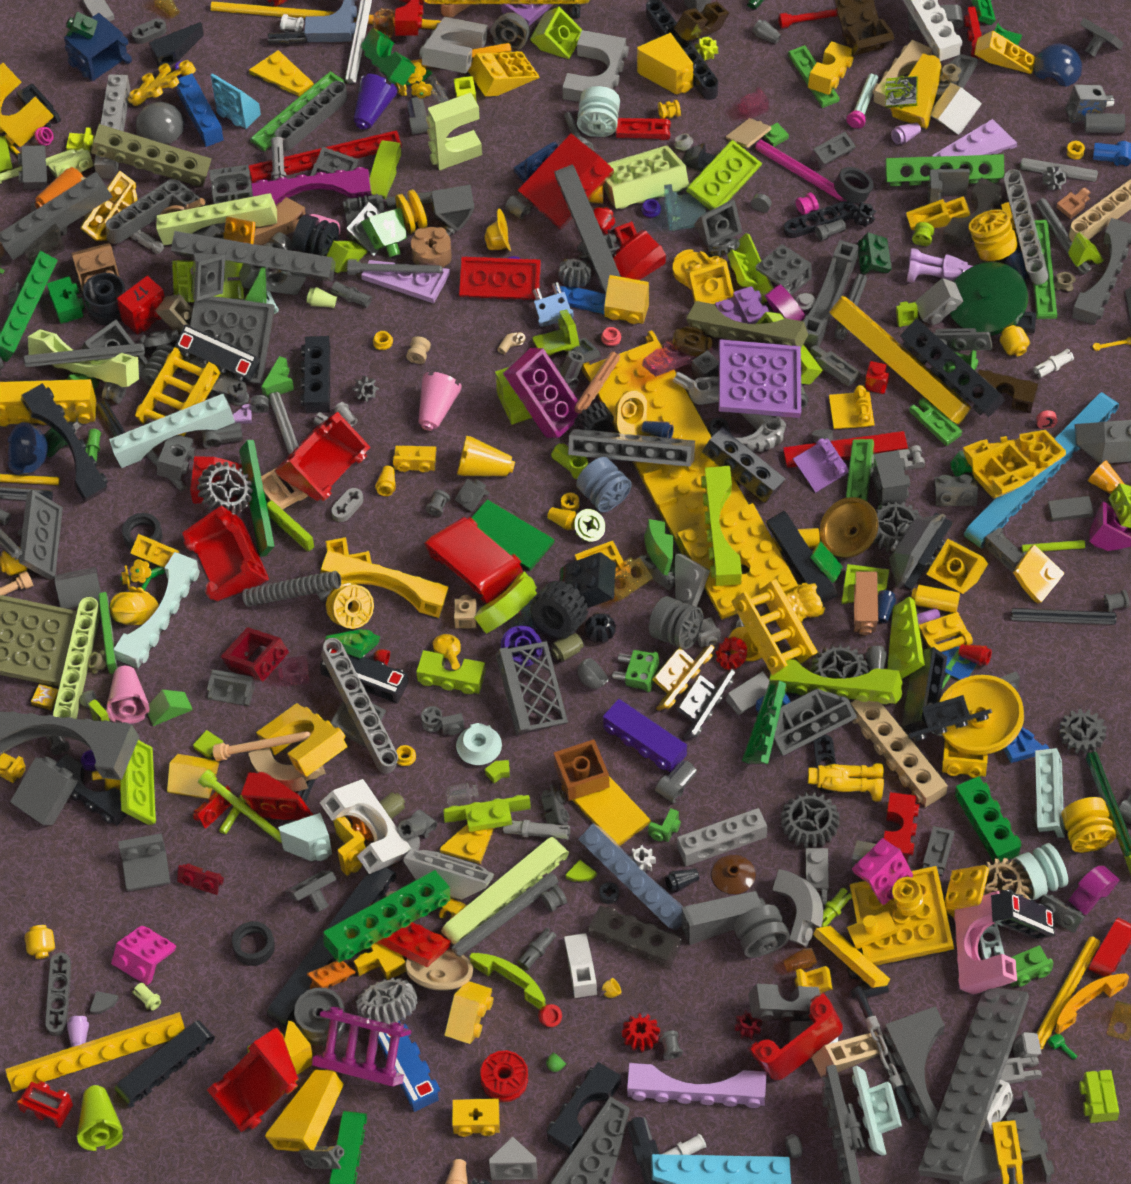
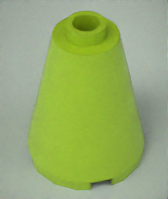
[77,1085,123,1151]

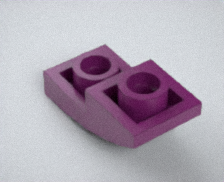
[764,284,806,321]

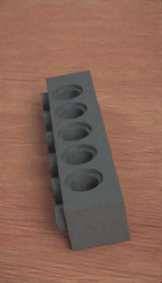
[568,429,695,467]

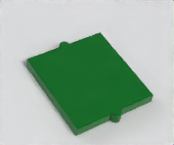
[810,542,843,583]

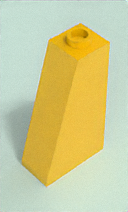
[890,53,942,129]
[265,1069,344,1151]

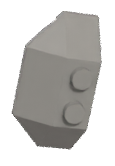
[404,848,494,900]

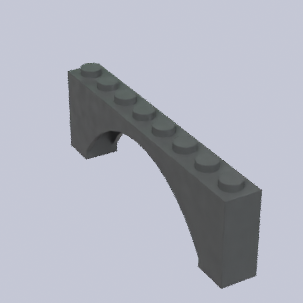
[171,231,336,282]
[0,711,139,780]
[883,1006,1010,1184]

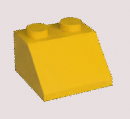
[604,275,649,324]
[927,539,988,594]

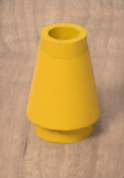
[375,466,396,497]
[548,507,577,531]

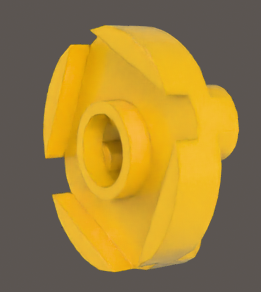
[673,249,709,287]

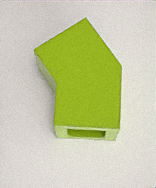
[485,760,510,783]

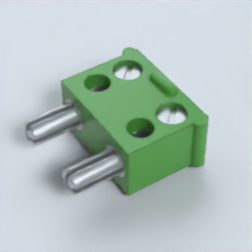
[612,650,660,692]

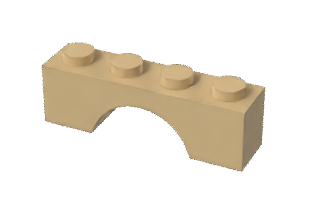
[872,40,932,110]

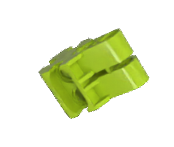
[172,260,244,302]

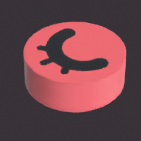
[1036,410,1058,429]

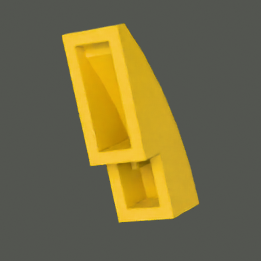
[906,196,972,230]

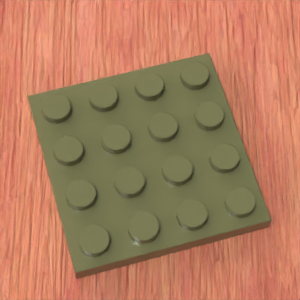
[0,595,77,687]

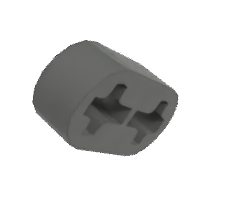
[132,19,167,44]

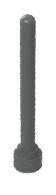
[347,259,443,275]

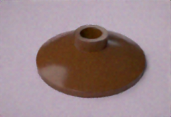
[712,855,756,894]

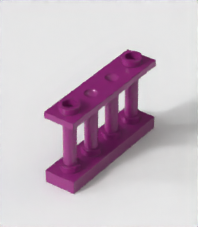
[312,1007,411,1086]

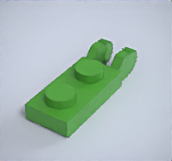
[909,398,962,446]

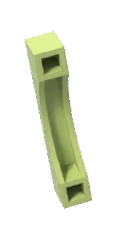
[157,193,277,245]
[28,329,139,387]

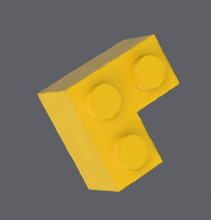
[445,981,494,1044]

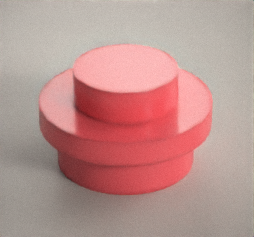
[601,327,621,346]

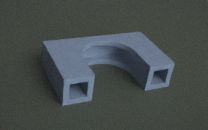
[305,0,357,42]

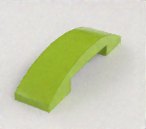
[469,953,546,1009]

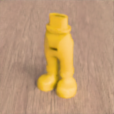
[808,763,884,802]

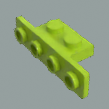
[727,233,773,304]
[443,795,531,832]

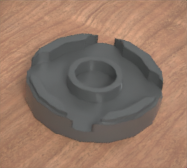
[139,329,179,347]

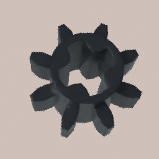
[851,202,876,228]

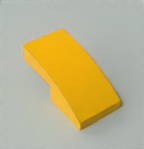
[131,534,179,568]

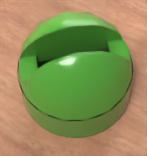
[546,1052,566,1072]

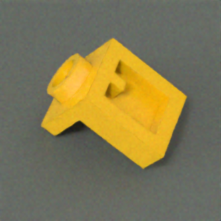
[0,753,25,783]

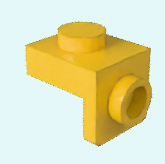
[795,966,832,993]

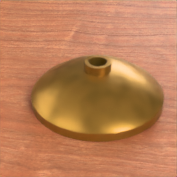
[820,497,878,558]

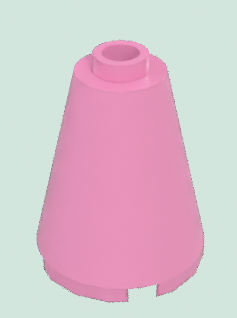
[418,372,462,431]
[106,666,149,724]

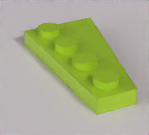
[888,597,925,679]

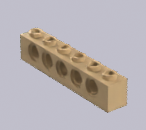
[850,700,948,807]

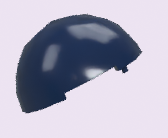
[1033,43,1082,87]
[7,422,48,474]

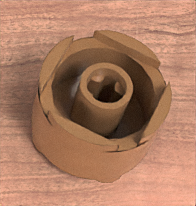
[411,227,452,268]

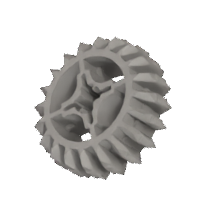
[356,978,417,1024]

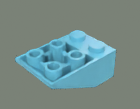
[211,73,261,129]

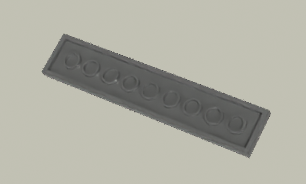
[918,988,1029,1182]

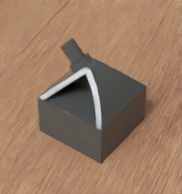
[430,185,475,237]

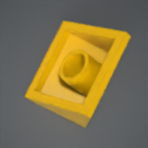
[167,754,220,799]
[285,1021,313,1075]

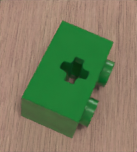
[47,277,85,324]

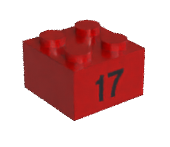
[117,276,165,335]

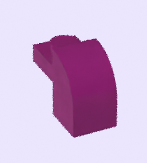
[1068,866,1120,915]

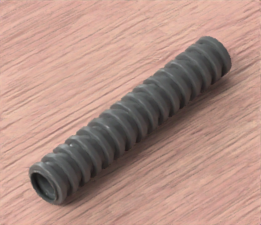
[242,570,341,607]

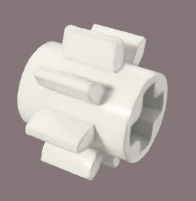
[629,845,656,871]

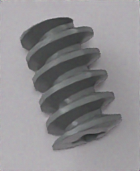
[141,344,174,386]

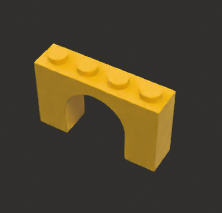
[0,63,54,147]
[256,703,347,777]

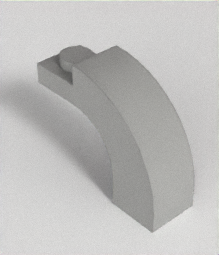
[773,869,823,947]

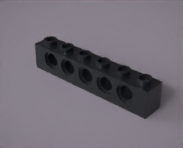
[900,318,1005,418]

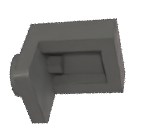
[455,479,490,511]

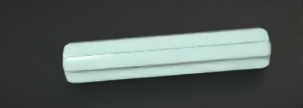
[854,73,878,114]

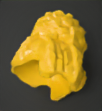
[785,583,825,622]

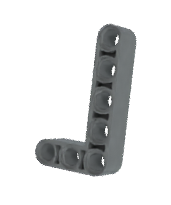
[106,180,208,244]

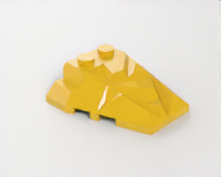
[963,430,1066,499]

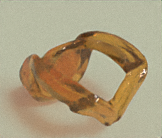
[373,8,395,38]

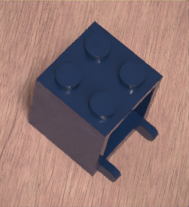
[64,13,132,81]

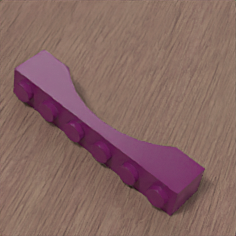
[252,167,372,206]

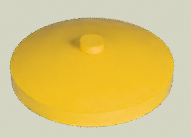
[939,675,1024,755]

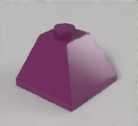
[1089,502,1131,551]

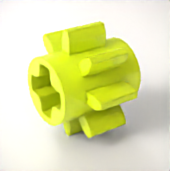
[695,37,718,61]

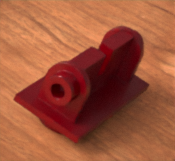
[177,863,224,895]

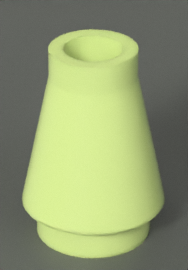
[306,287,337,308]

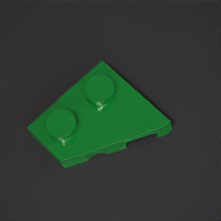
[325,629,380,658]

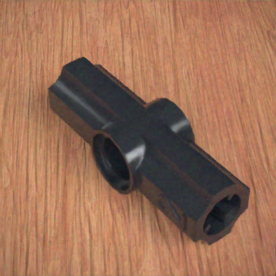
[627,1117,663,1184]

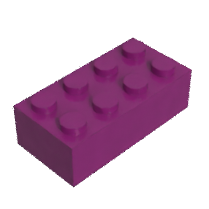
[503,348,579,438]

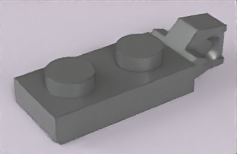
[809,345,862,386]
[923,826,955,876]

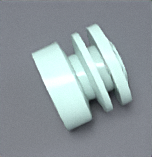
[577,86,620,137]
[1013,843,1068,900]

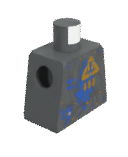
[1065,85,1114,123]

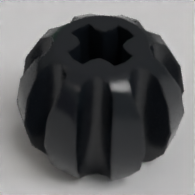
[585,612,616,643]

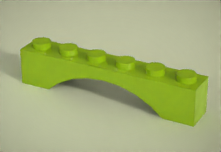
[701,466,742,586]
[769,659,902,704]

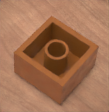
[553,739,610,801]

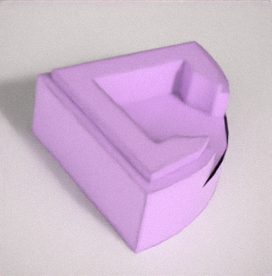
[233,403,252,424]

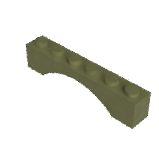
[686,301,808,348]

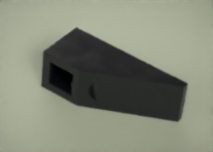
[149,22,204,67]

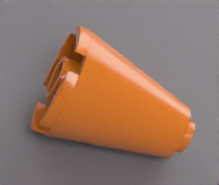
[35,167,83,209]

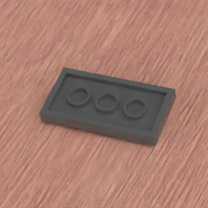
[19,490,63,579]

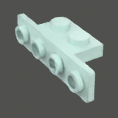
[852,1066,902,1156]

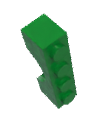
[360,28,416,86]

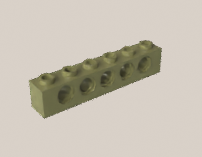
[91,124,211,187]

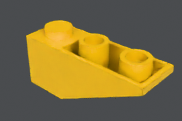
[975,31,1035,74]

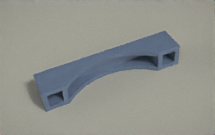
[578,823,683,931]

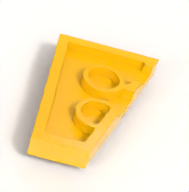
[249,50,314,97]

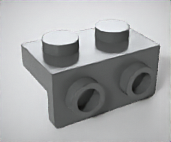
[934,474,978,506]

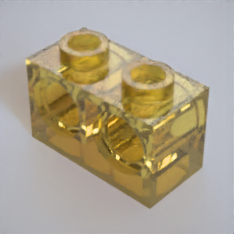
[612,557,653,602]

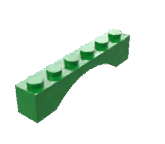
[0,251,58,362]

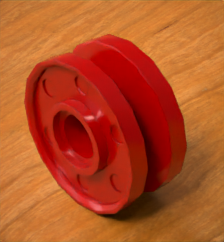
[480,1050,528,1102]

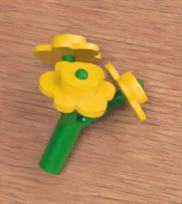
[395,62,432,98]
[120,559,165,594]

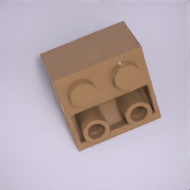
[71,243,120,291]

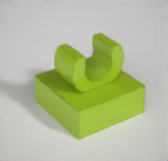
[896,301,918,327]

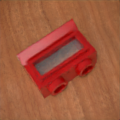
[17,1081,73,1128]

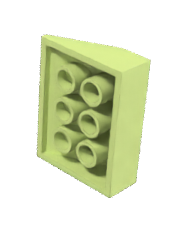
[603,146,689,209]

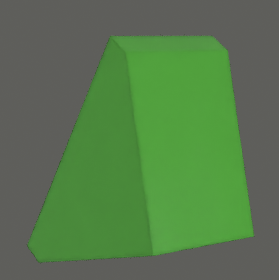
[147,690,193,726]

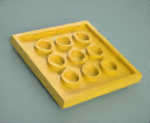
[850,866,954,966]

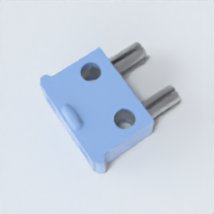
[533,282,574,327]

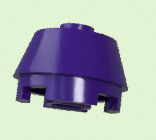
[501,626,542,667]

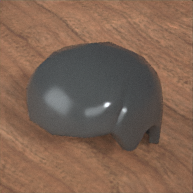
[577,658,609,689]

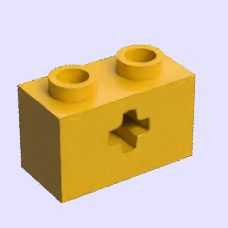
[453,1099,500,1137]

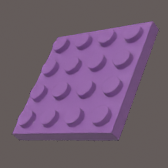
[719,340,801,418]

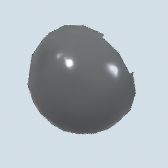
[136,102,185,144]

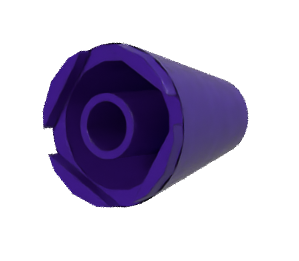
[354,74,397,130]

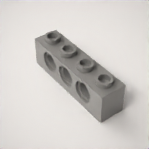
[677,808,767,866]

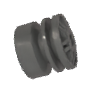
[649,596,703,649]

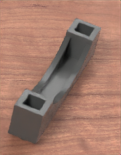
[1072,218,1131,325]
[803,240,858,348]

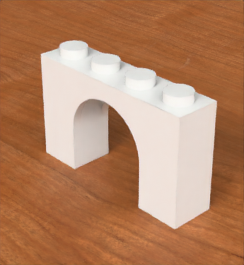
[320,779,411,874]

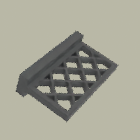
[495,641,568,735]

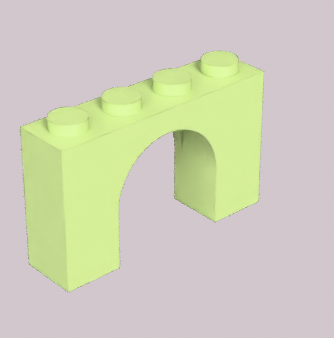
[426,93,482,170]

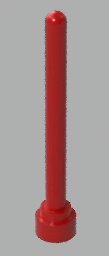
[778,9,837,29]

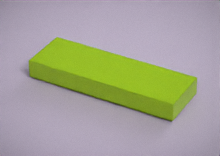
[266,500,314,552]

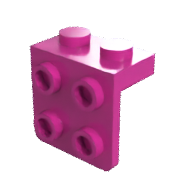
[852,838,913,905]
[111,926,176,985]

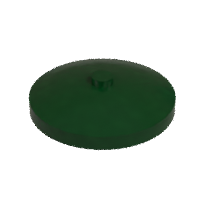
[950,262,1028,336]

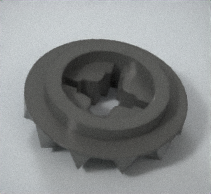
[708,237,740,256]

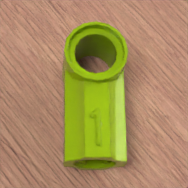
[551,443,588,479]

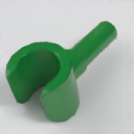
[1048,1034,1078,1060]

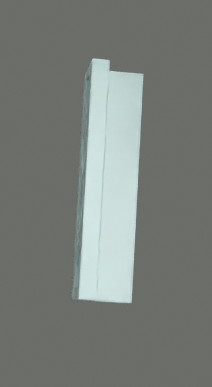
[1035,748,1064,837]

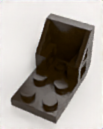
[833,0,895,56]

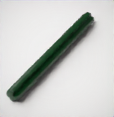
[1086,751,1131,857]

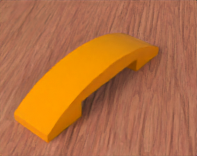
[1055,973,1129,1034]

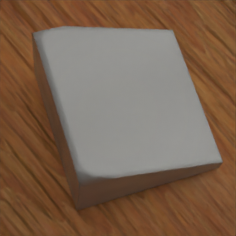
[1012,1032,1041,1058]

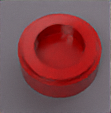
[538,1004,562,1027]

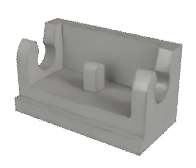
[726,672,769,715]

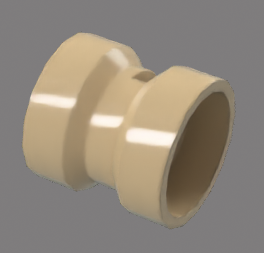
[406,336,431,364]

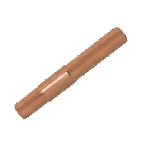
[574,352,620,414]

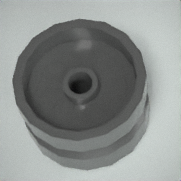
[733,905,790,958]
[294,988,346,1046]

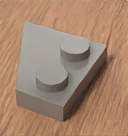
[675,554,710,607]

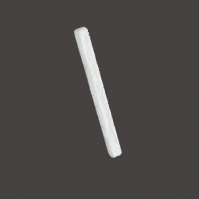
[345,0,372,84]

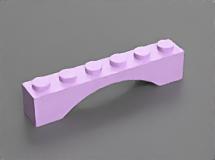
[627,1063,766,1108]

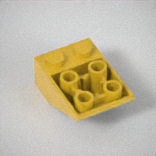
[468,51,539,96]

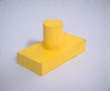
[847,911,898,949]

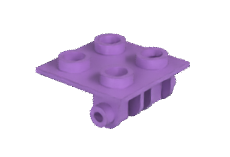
[793,438,849,493]

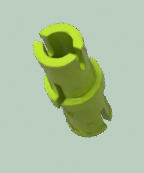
[821,888,852,927]

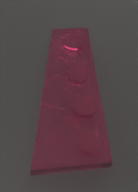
[642,340,713,377]

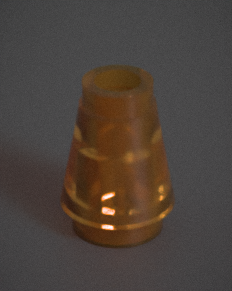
[783,947,818,973]

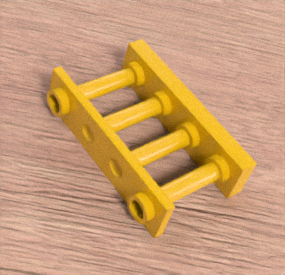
[135,347,220,436]
[731,579,817,675]

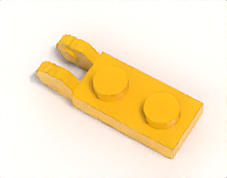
[991,1120,1023,1184]

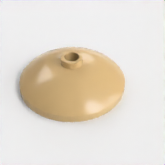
[406,949,473,991]

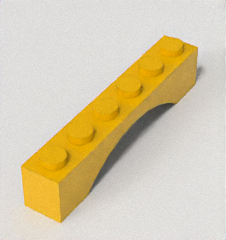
[320,550,448,618]

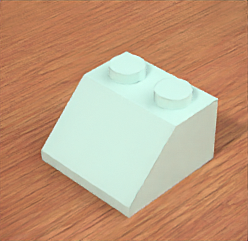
[279,813,332,861]

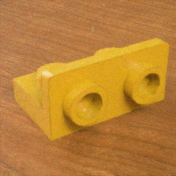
[393,446,436,472]

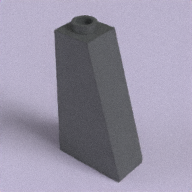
[681,891,765,945]

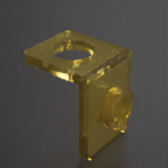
[1107,1001,1131,1041]

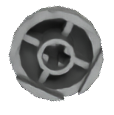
[491,13,530,51]

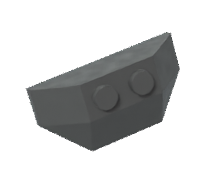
[1075,420,1131,464]
[889,514,946,589]
[774,689,857,756]

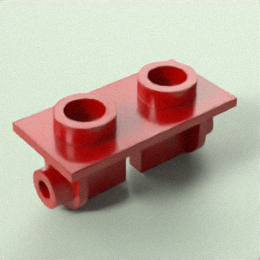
[192,786,233,829]

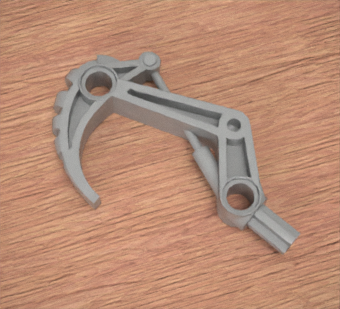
[673,372,786,452]

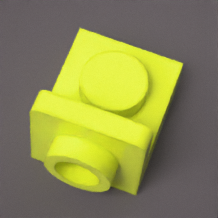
[66,128,95,152]

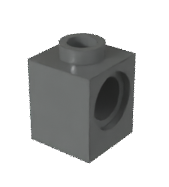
[692,351,719,379]

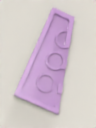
[932,119,1017,169]
[361,260,450,303]

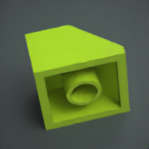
[530,7,582,59]

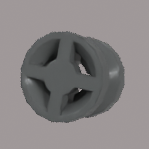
[102,382,126,404]
[421,706,443,732]
[540,885,567,912]

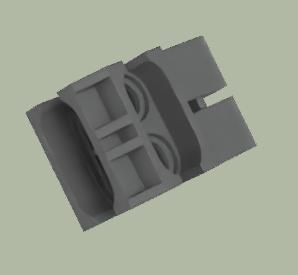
[209,165,257,232]

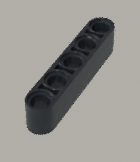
[766,511,838,604]
[114,1020,215,1108]

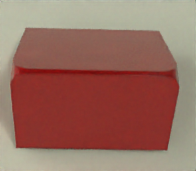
[612,221,637,246]

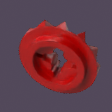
[715,636,748,670]

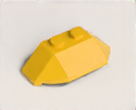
[80,171,137,241]

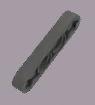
[46,953,71,1036]

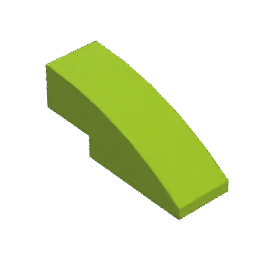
[370,140,402,199]

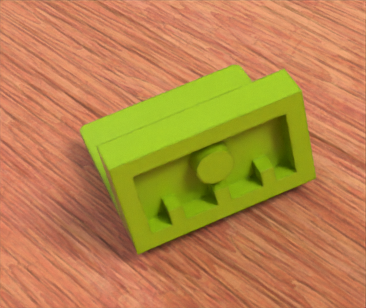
[532,309,580,356]

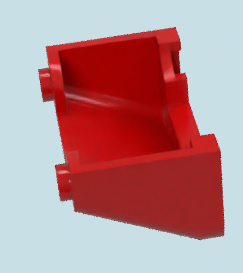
[274,411,370,501]
[182,506,269,601]
[424,517,523,604]
[747,993,843,1080]
[207,1027,298,1132]

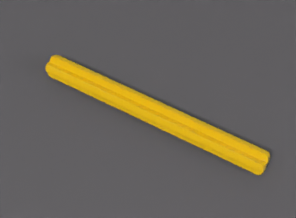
[1036,936,1100,1049]

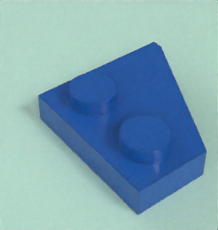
[1003,727,1049,763]

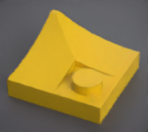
[1013,545,1064,604]

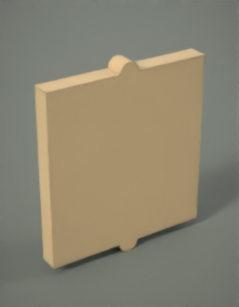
[726,118,771,148]

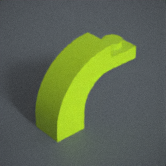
[474,571,537,634]

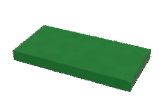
[472,499,554,571]

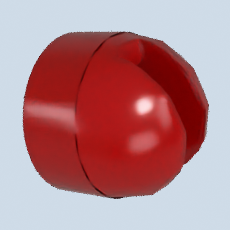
[373,649,390,666]

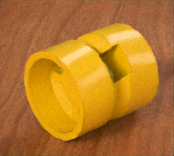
[892,877,924,916]

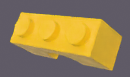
[808,41,853,95]

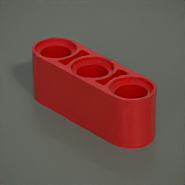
[1089,917,1131,977]

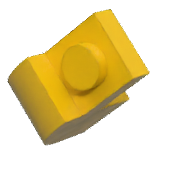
[354,942,406,980]

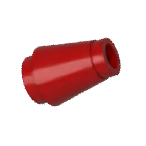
[958,644,992,666]

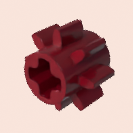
[735,1010,762,1040]

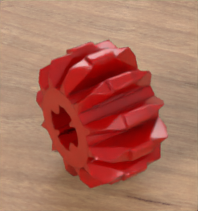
[622,1013,660,1053]

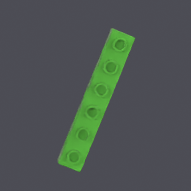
[885,154,1004,186]

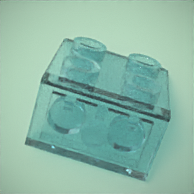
[664,184,706,230]

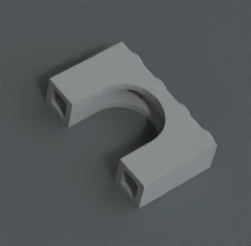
[420,17,488,73]
[563,30,629,102]

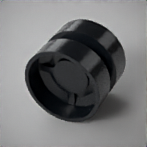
[83,273,126,326]

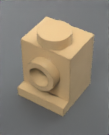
[454,595,477,628]

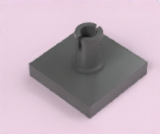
[1080,18,1124,57]
[285,870,336,912]

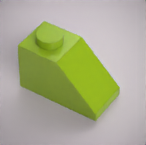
[326,241,368,273]

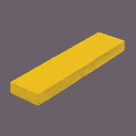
[813,926,890,988]

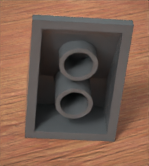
[81,320,148,377]

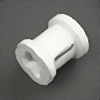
[280,14,304,32]

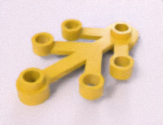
[128,60,196,106]

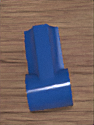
[1093,141,1131,167]

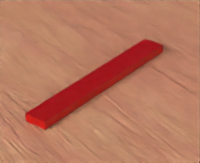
[248,130,402,183]

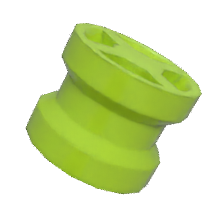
[912,222,934,247]

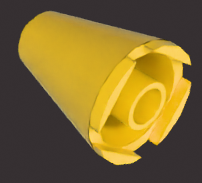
[457,436,515,476]

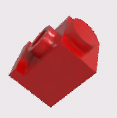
[865,361,889,394]

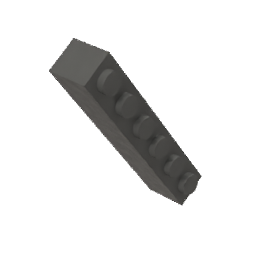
[0,172,112,260]

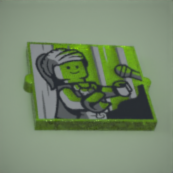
[885,76,918,109]

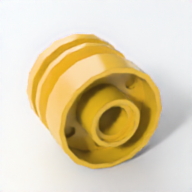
[969,210,1018,261]
[1061,797,1116,853]

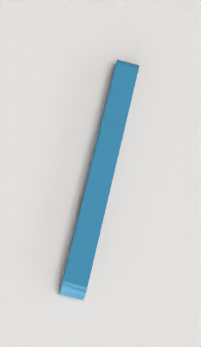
[964,392,1119,548]

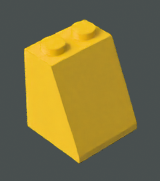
[637,33,693,95]

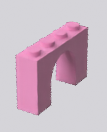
[954,891,1017,994]

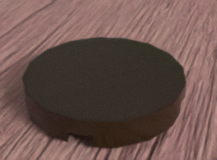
[672,326,712,357]

